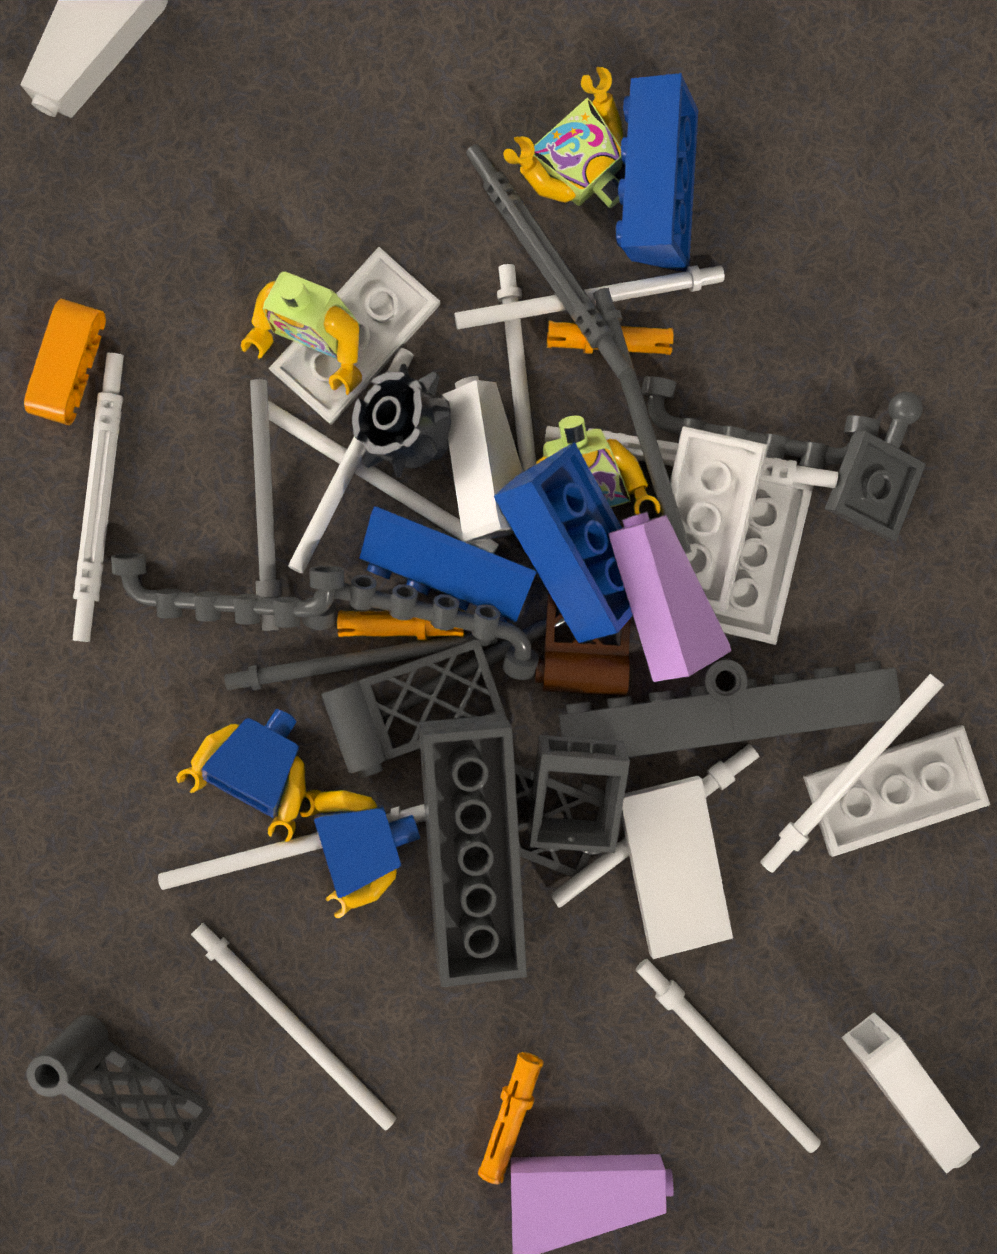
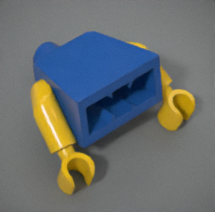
[176,709,306,842]
[300,789,420,918]

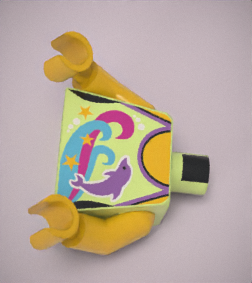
[504,67,624,208]
[241,271,363,395]
[535,416,660,515]

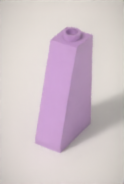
[608,512,731,682]
[511,1154,673,1254]

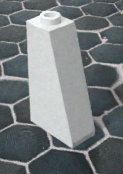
[20,0,168,118]
[442,376,523,542]
[841,1012,980,1174]

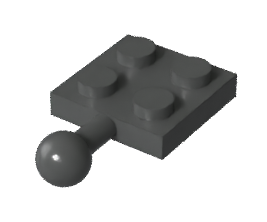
[825,391,926,541]

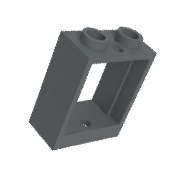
[527,735,630,855]

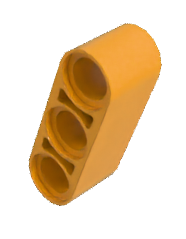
[24,298,106,425]

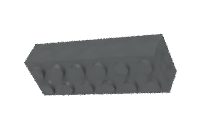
[419,714,527,987]

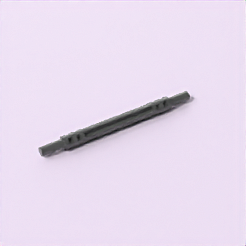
[466,144,633,379]

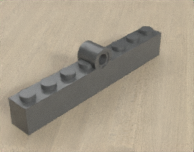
[558,660,901,757]

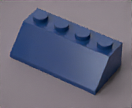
[616,73,698,271]
[493,443,633,643]
[359,506,537,623]

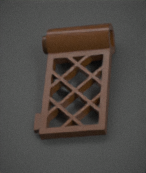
[535,592,631,696]

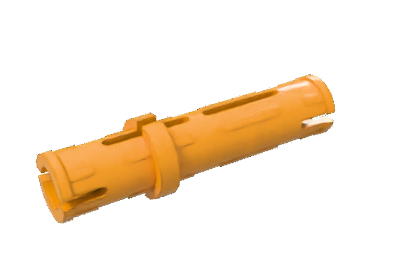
[547,320,674,355]
[337,610,464,640]
[478,1052,544,1184]

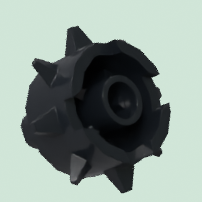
[352,364,451,478]

